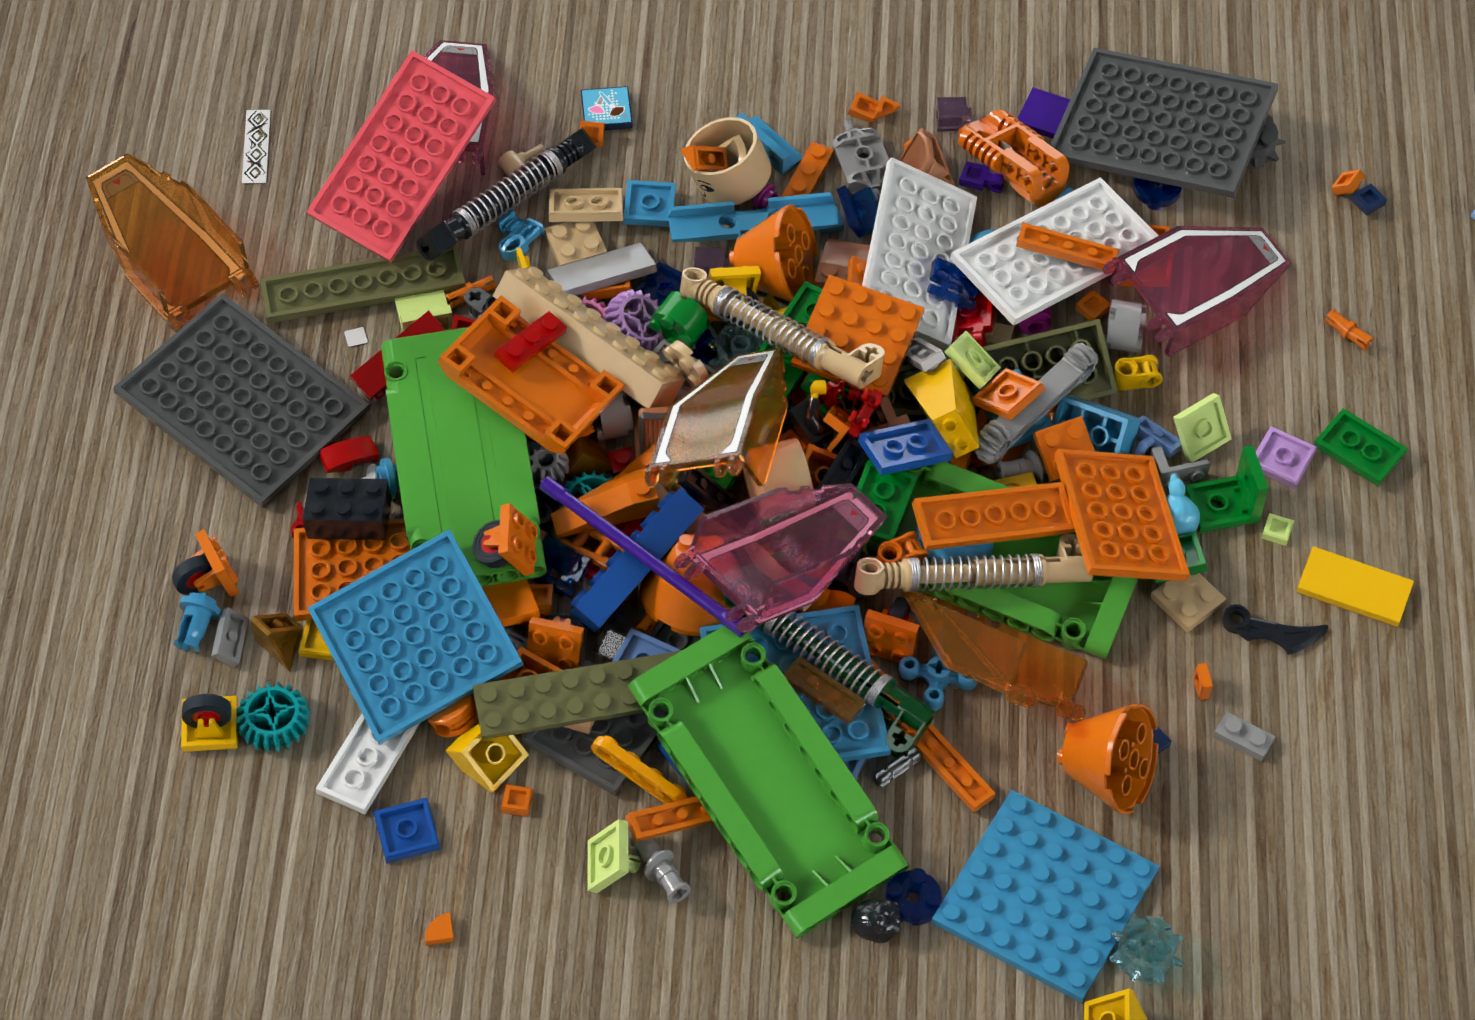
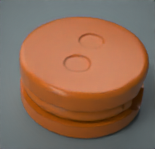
[427,694,478,738]

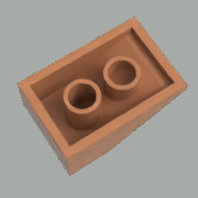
[814,238,870,289]

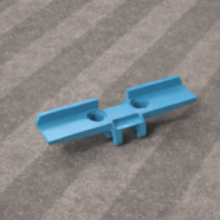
[668,192,839,242]

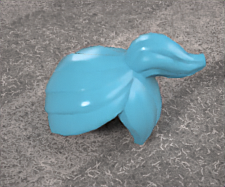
[1166,473,1200,535]

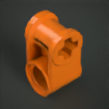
[876,531,929,564]

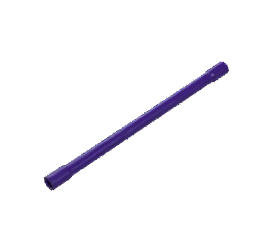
[540,476,750,638]

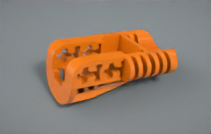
[958,110,1069,207]

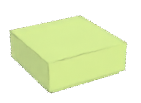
[1261,513,1294,546]

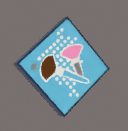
[581,86,633,130]

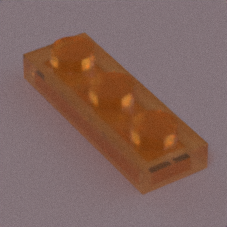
[783,656,866,725]

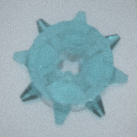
[707,325,766,383]
[1110,913,1184,984]

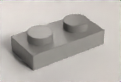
[211,607,249,668]
[1213,712,1276,762]

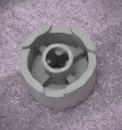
[1105,299,1146,353]
[592,391,634,441]

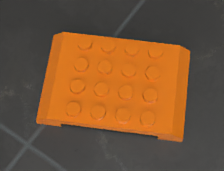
[438,295,625,454]

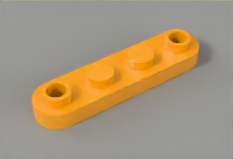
[591,735,687,804]

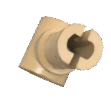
[498,144,545,180]

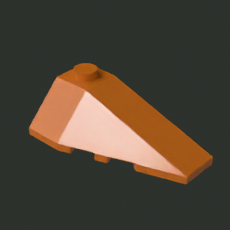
[551,468,659,538]

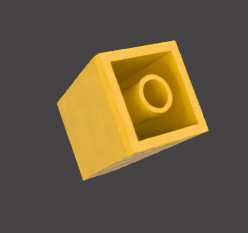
[904,358,979,458]

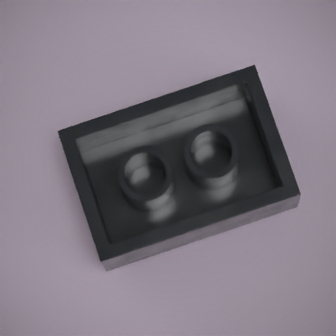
[302,478,392,540]

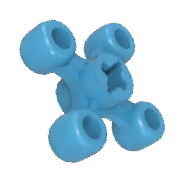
[898,636,979,711]

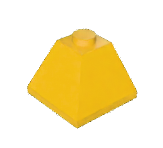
[446,724,529,793]
[1084,988,1148,1020]

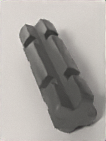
[873,747,922,787]

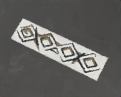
[242,110,270,183]

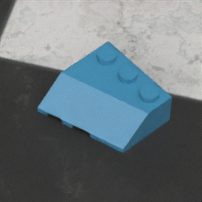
[1053,395,1141,454]

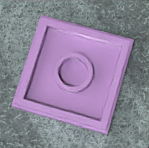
[1256,426,1317,489]

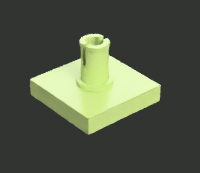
[944,331,1001,390]
[1173,393,1232,463]
[588,819,640,893]

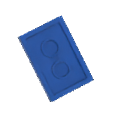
[858,419,953,476]

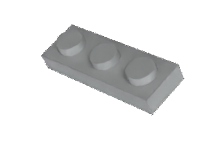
[904,336,946,372]

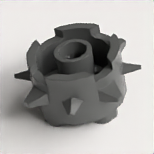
[1247,115,1285,169]

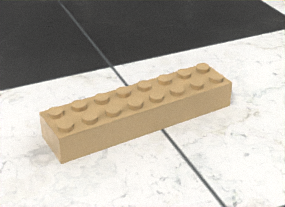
[493,266,686,408]

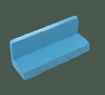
[736,113,803,175]

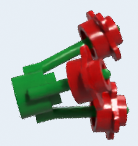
[801,373,864,416]

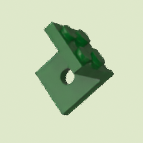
[1185,445,1269,533]

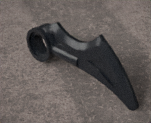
[1222,604,1328,655]

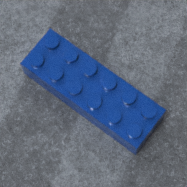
[569,488,704,634]

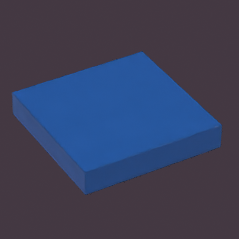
[373,798,441,864]

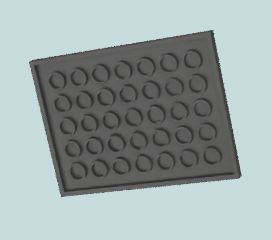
[1050,48,1278,198]
[113,293,370,508]

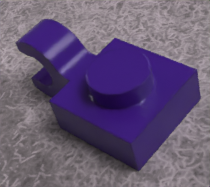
[959,161,1004,193]

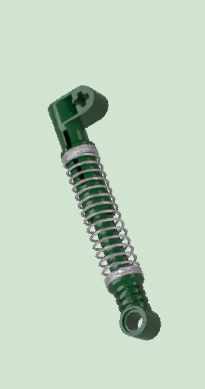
[723,582,936,752]

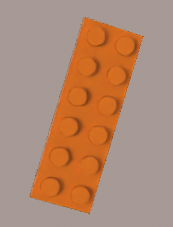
[912,482,1075,551]

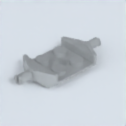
[832,118,889,205]

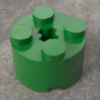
[649,291,710,348]

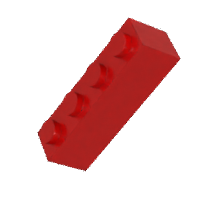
[350,310,446,401]

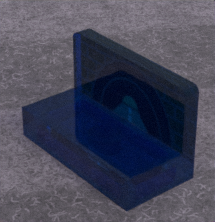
[836,185,878,238]

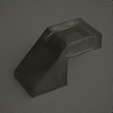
[593,601,645,660]

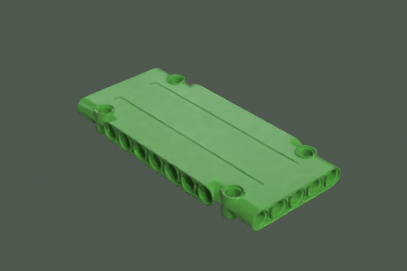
[381,327,547,587]
[836,462,1138,660]
[628,626,909,939]

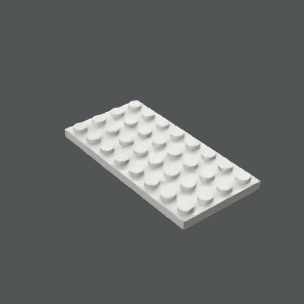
[862,157,977,350]
[950,177,1162,326]

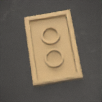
[549,188,623,222]

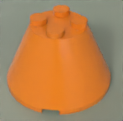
[729,204,819,302]
[640,533,745,636]
[1057,703,1159,814]

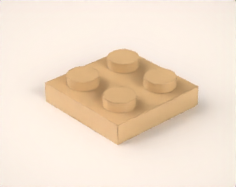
[544,222,607,266]
[1150,573,1227,633]

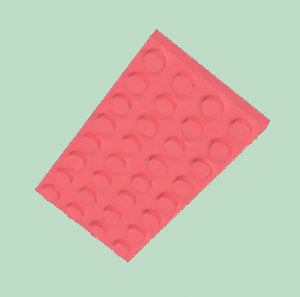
[306,50,496,263]

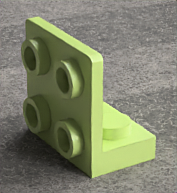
[395,290,453,332]

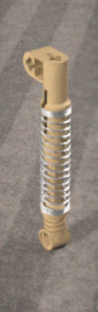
[680,267,885,389]
[854,534,1093,595]

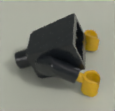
[788,380,838,454]

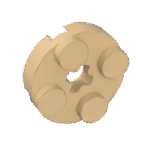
[663,340,709,389]

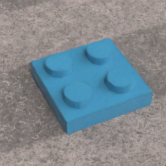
[623,180,676,227]

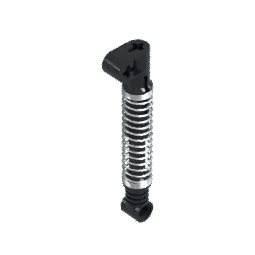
[416,127,597,261]

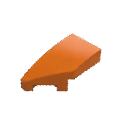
[848,91,900,122]

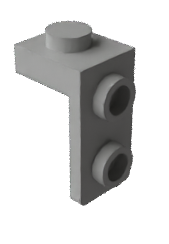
[1150,446,1210,487]

